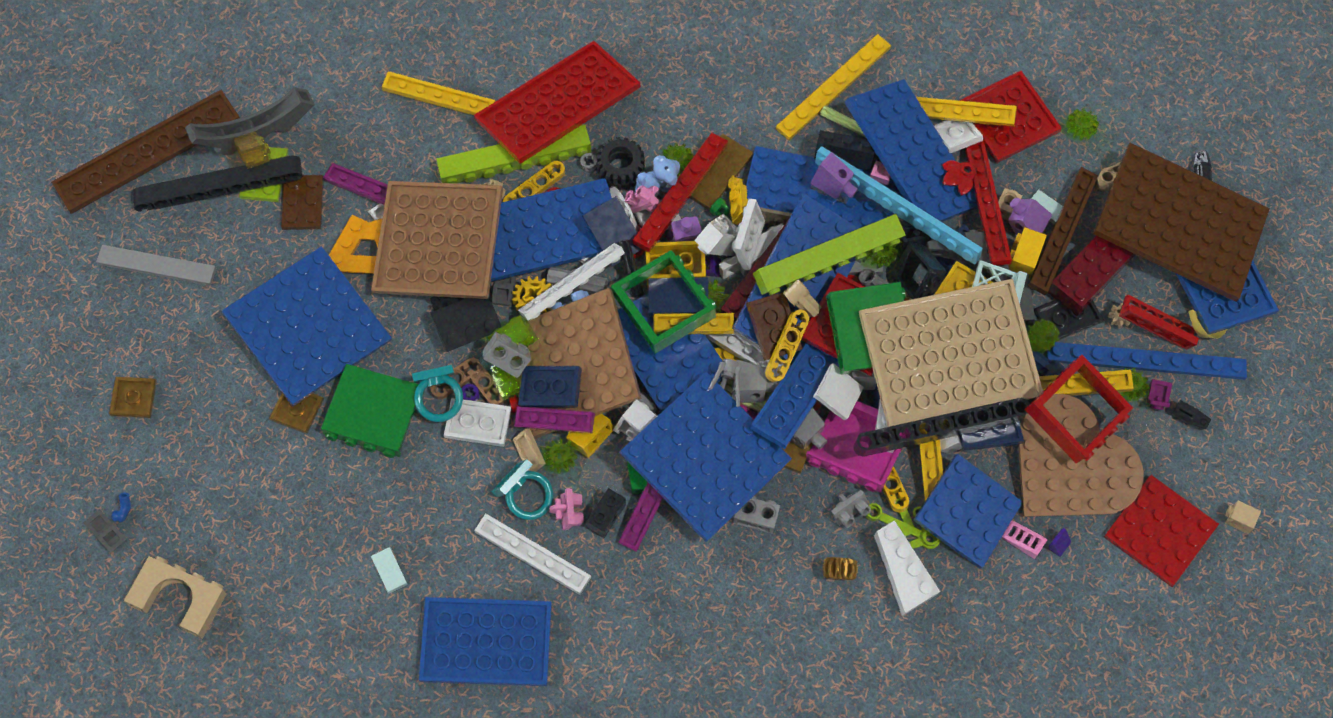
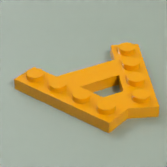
[329,215,382,274]

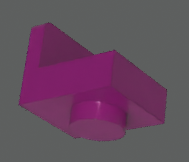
[1147,379,1173,410]

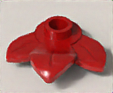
[942,160,976,196]

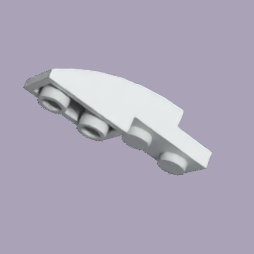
[719,223,784,279]

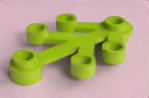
[866,498,940,549]

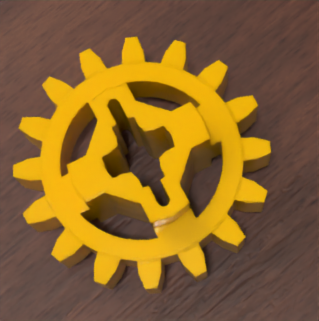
[512,276,552,314]

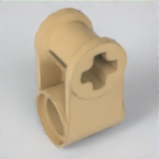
[1095,162,1121,192]

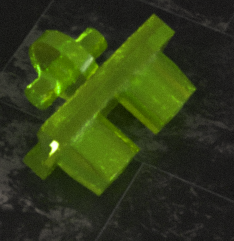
[708,279,731,313]
[491,365,520,400]

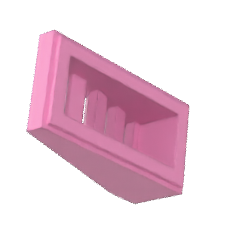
[1001,521,1048,559]

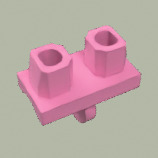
[625,185,659,213]
[549,488,584,530]

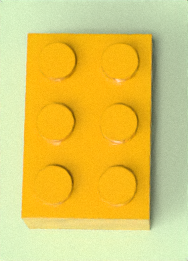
[646,241,706,288]

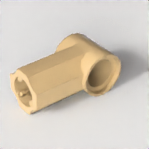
[783,279,821,318]

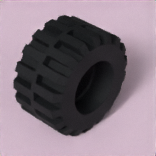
[597,137,645,190]

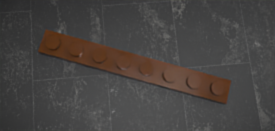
[1028,167,1098,295]

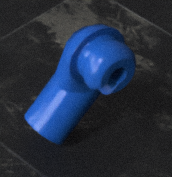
[112,492,131,523]

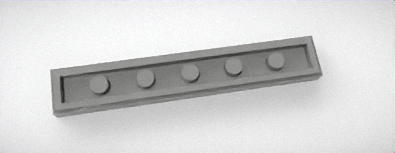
[96,245,216,286]

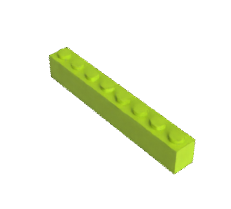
[436,125,591,184]
[752,214,906,296]

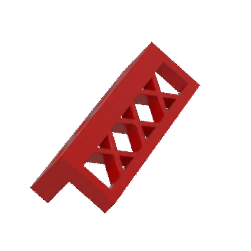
[1119,294,1199,350]

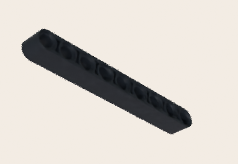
[133,155,303,212]
[853,398,1030,457]

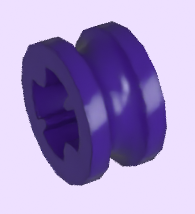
[462,384,479,401]

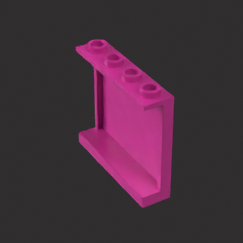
[806,401,908,493]

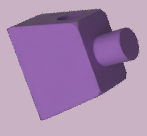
[811,152,858,199]
[1009,198,1052,235]
[666,216,702,242]

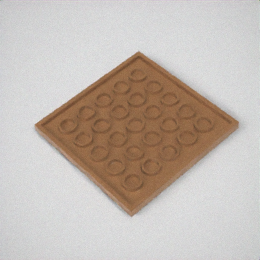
[371,181,503,299]
[502,288,642,439]

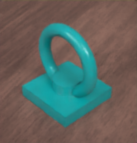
[412,365,463,422]
[491,459,554,520]

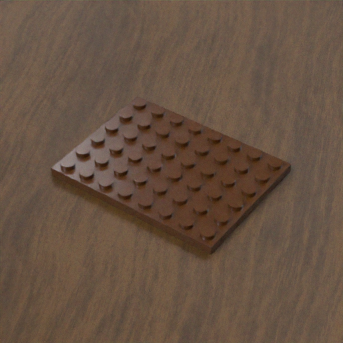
[1093,143,1270,302]

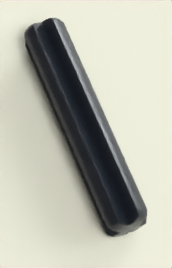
[619,239,644,297]

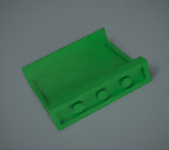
[826,282,906,374]
[321,364,424,458]

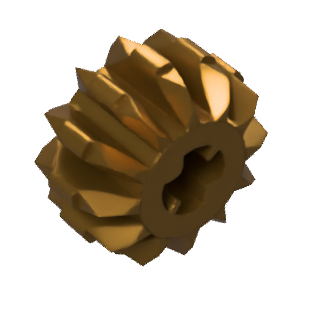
[822,557,858,580]

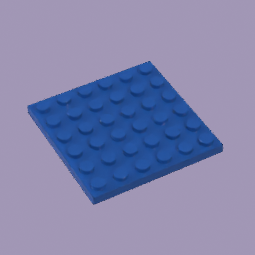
[222,246,392,406]
[619,371,792,542]

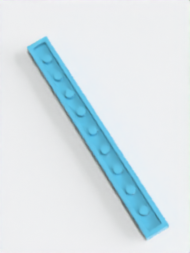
[815,147,983,265]

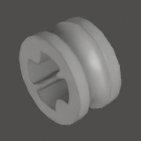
[580,153,597,172]

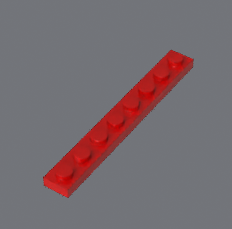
[633,133,728,253]
[965,139,1012,266]

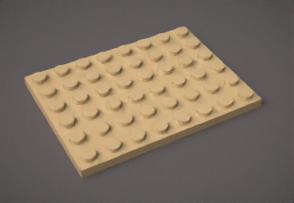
[858,279,1043,427]

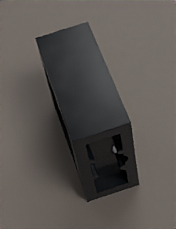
[892,242,947,300]

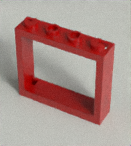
[1025,355,1133,464]

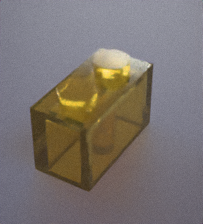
[233,131,271,169]

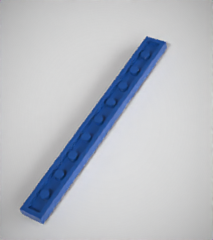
[1047,341,1247,380]

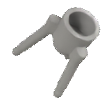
[709,359,741,407]

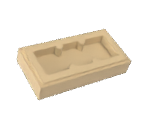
[513,429,546,472]

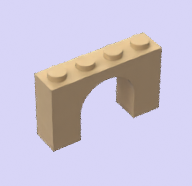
[124,556,227,639]

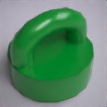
[709,197,729,217]

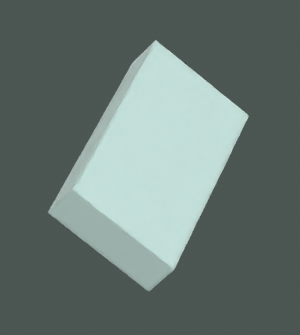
[1031,190,1062,225]
[371,547,407,594]

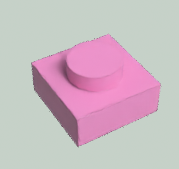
[870,161,891,185]

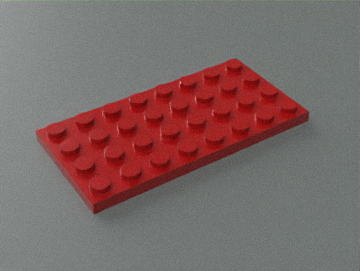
[474,41,641,164]

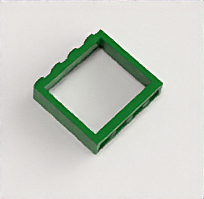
[611,250,717,354]

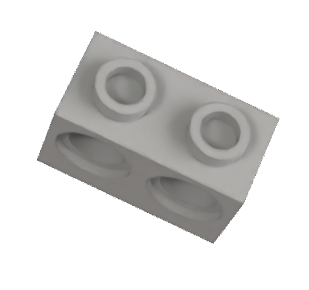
[483,332,531,378]
[733,496,780,534]

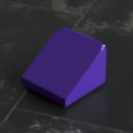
[705,255,721,277]
[1048,528,1071,557]

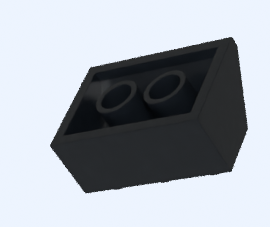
[814,130,875,171]
[430,297,503,352]

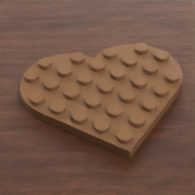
[1018,394,1144,517]

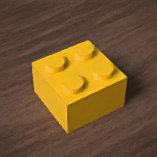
[1008,227,1047,280]

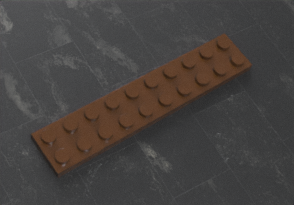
[51,90,240,214]

